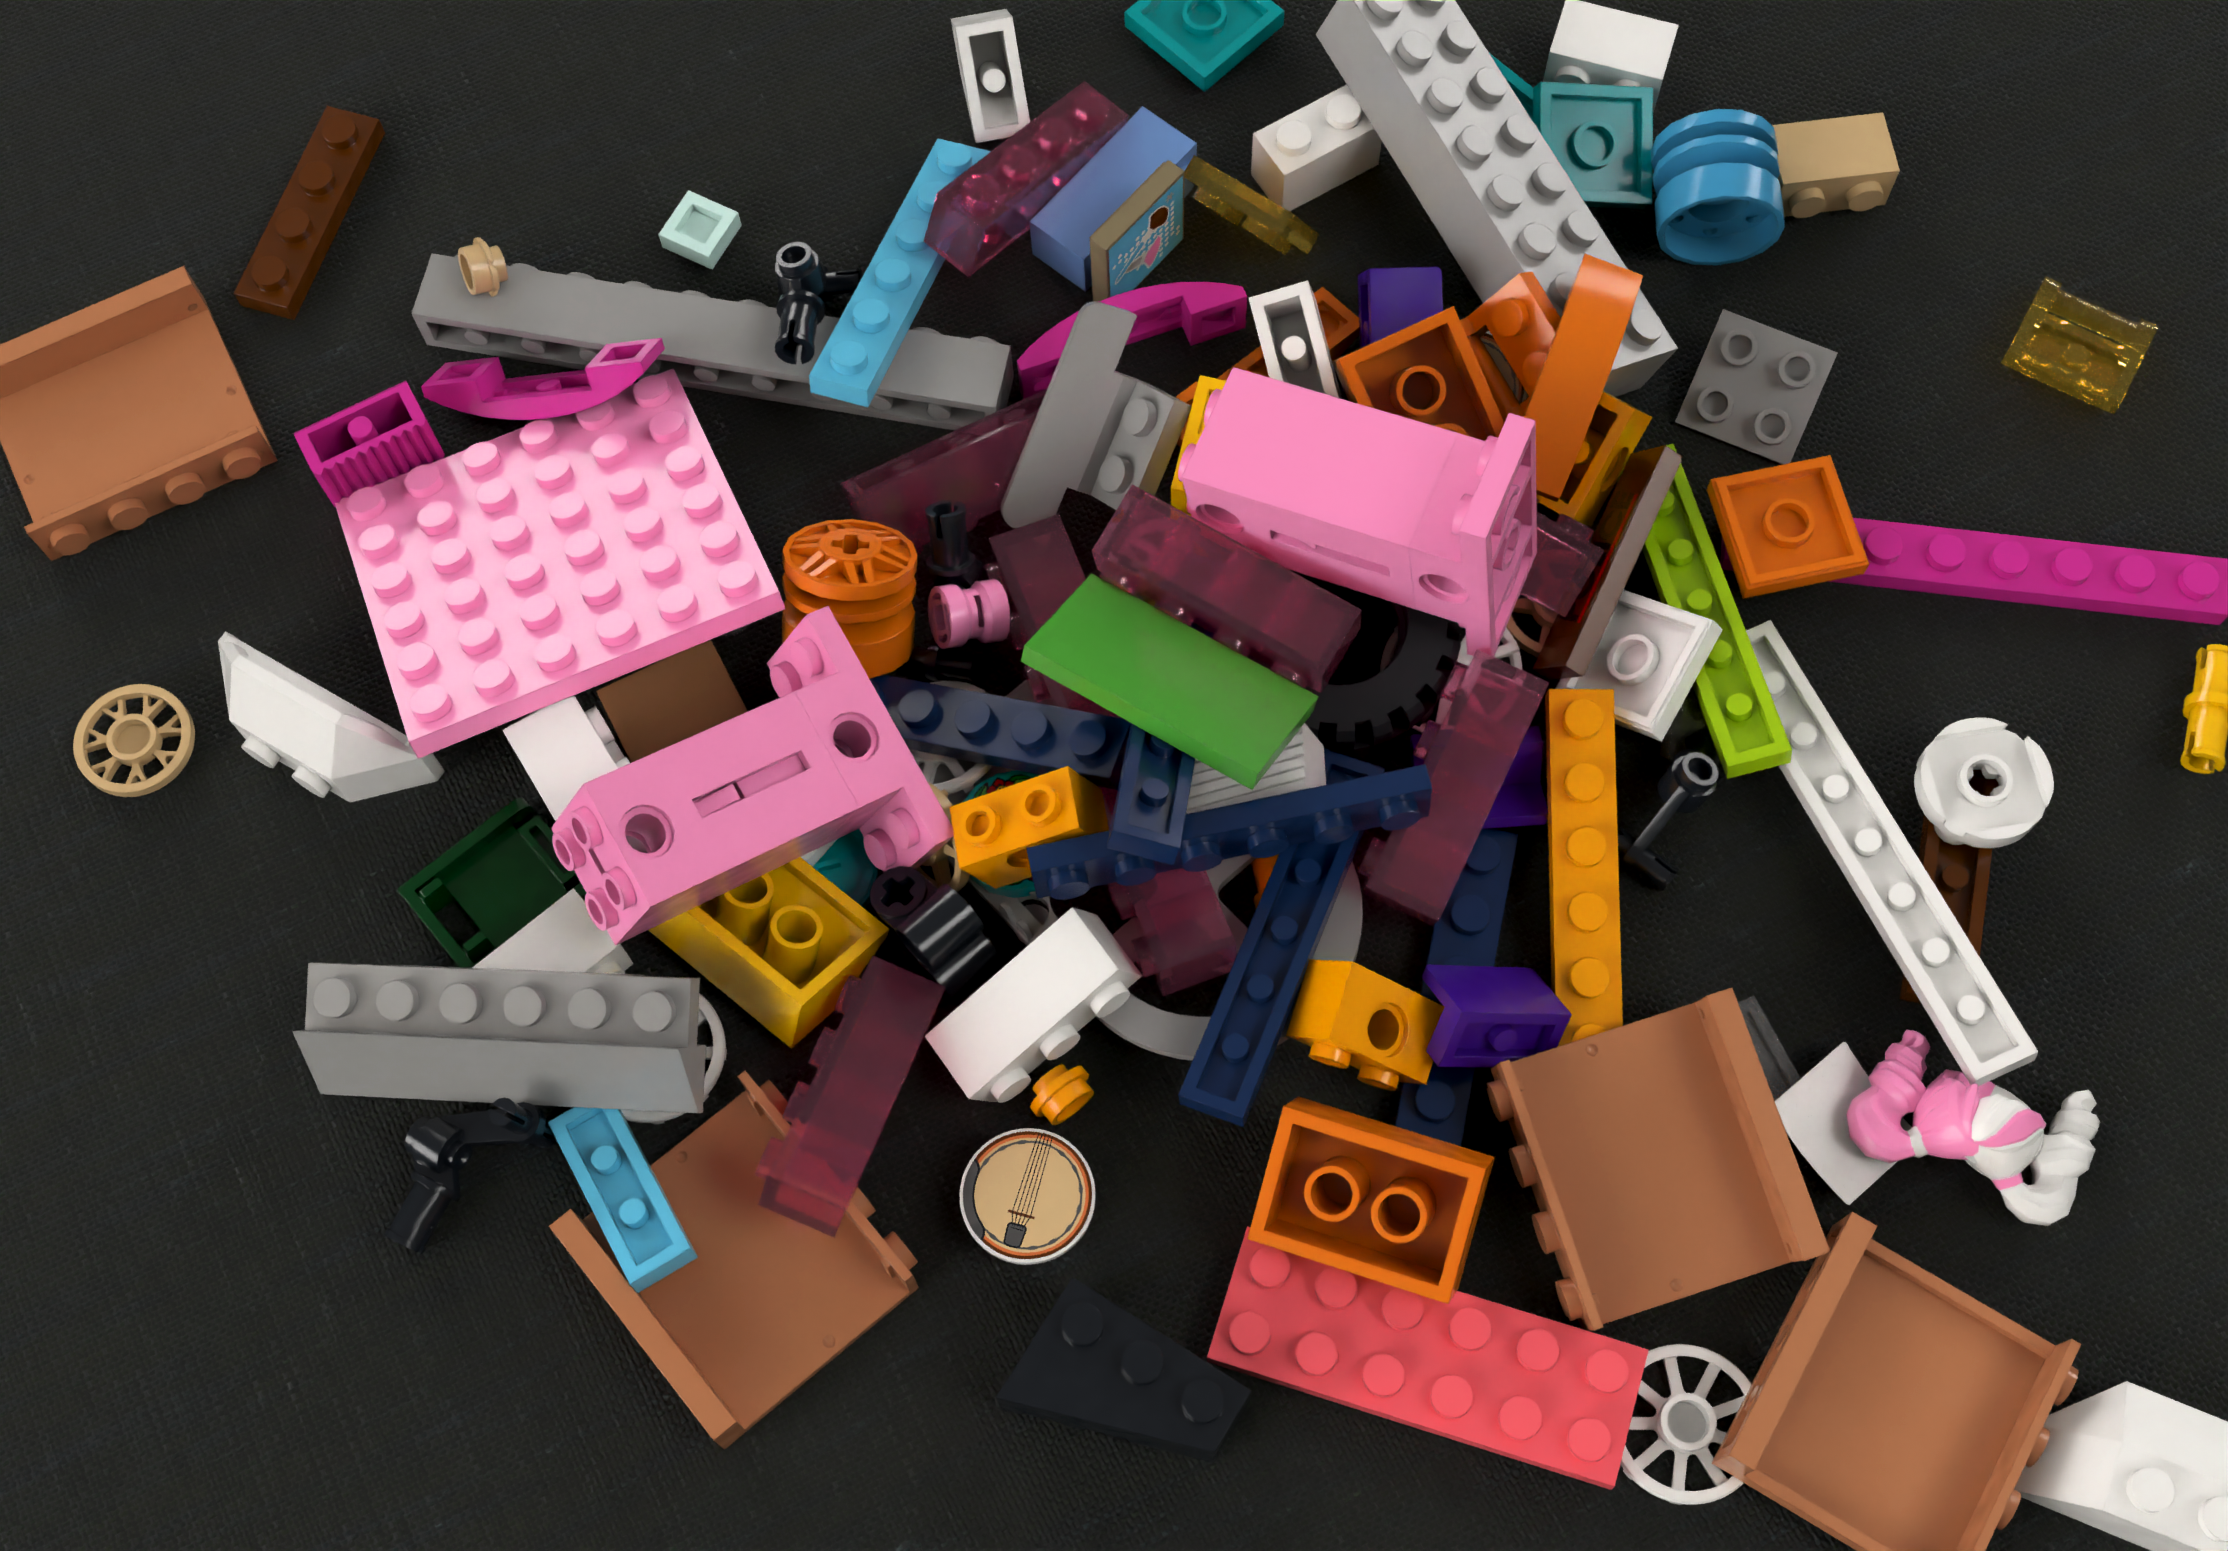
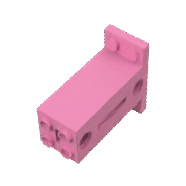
[1178,367,1537,662]
[551,606,954,945]

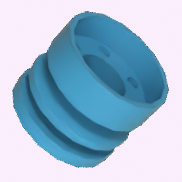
[1651,109,1785,265]

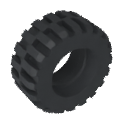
[1217,554,1462,758]

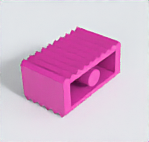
[293,381,445,507]

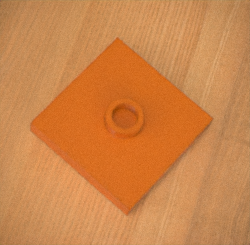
[1706,455,1869,599]

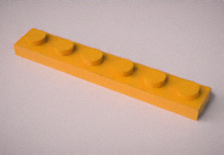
[1545,689,1623,1047]

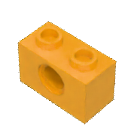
[1536,391,1652,526]
[949,766,1109,889]
[1286,959,1444,1091]

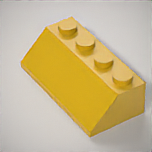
[649,857,889,1049]

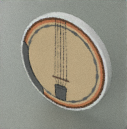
[959,1128,1096,1265]

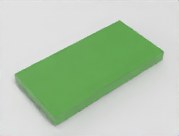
[1021,573,1319,790]

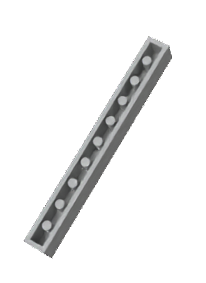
[411,253,1014,438]

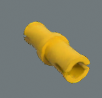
[2180,644,2228,774]

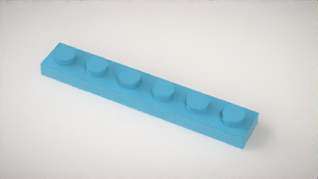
[809,138,992,407]

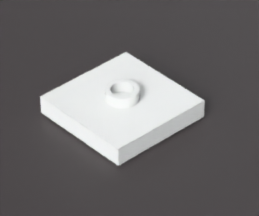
[1555,590,1723,742]

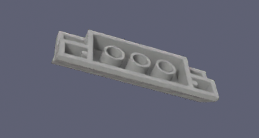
[292,962,706,1113]

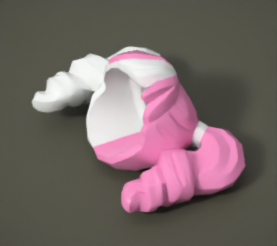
[1846,1029,2100,1226]

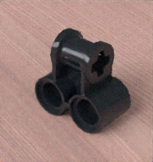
[870,866,1001,1004]

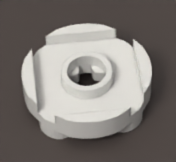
[1914,718,2054,848]

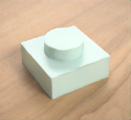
[658,190,742,270]

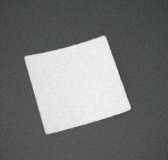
[1775,1042,1912,1205]

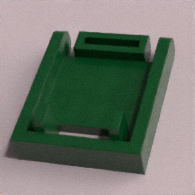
[397,797,586,968]

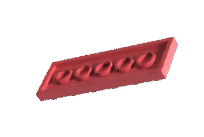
[1207,1226,1649,1490]

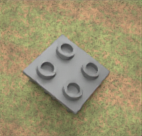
[1675,309,1838,464]

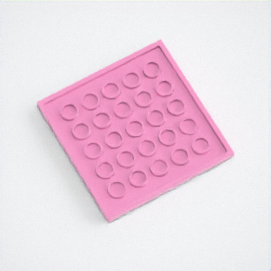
[335,368,786,759]

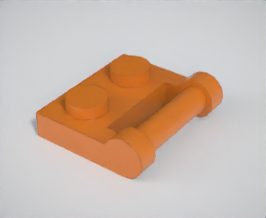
[1460,271,1561,423]

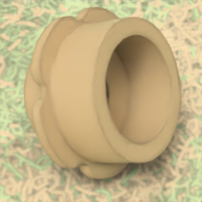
[458,237,508,297]

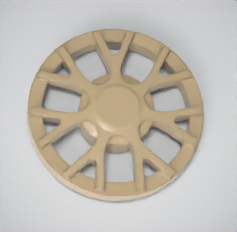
[73,684,195,797]

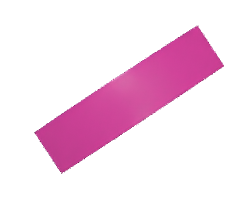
[1017,282,1247,401]
[421,338,665,420]

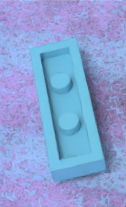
[548,1107,698,1293]

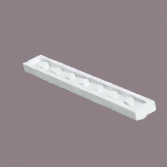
[1746,620,2038,1086]

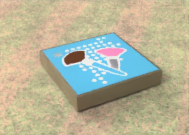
[1090,160,1184,302]

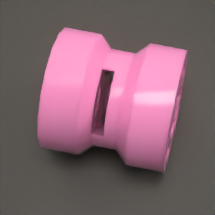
[928,579,1010,649]

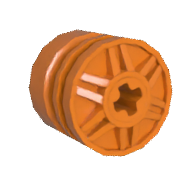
[782,519,918,679]

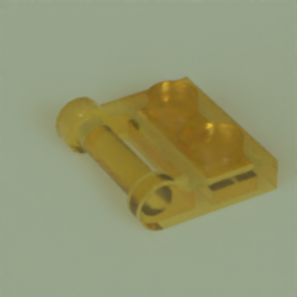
[2001,276,2158,414]

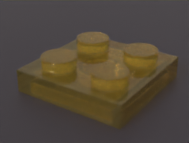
[1184,155,1319,255]

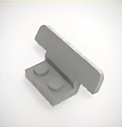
[1000,301,1192,543]

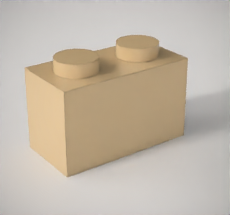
[1772,112,1900,218]

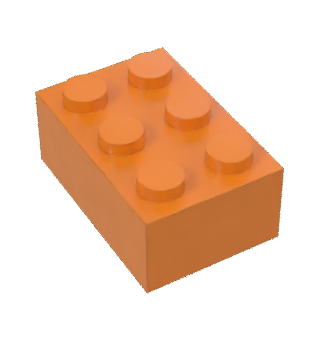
[1332,306,1504,441]
[1247,1096,1495,1304]

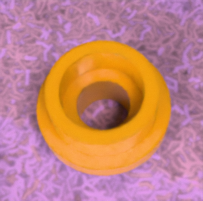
[1030,1064,1094,1125]

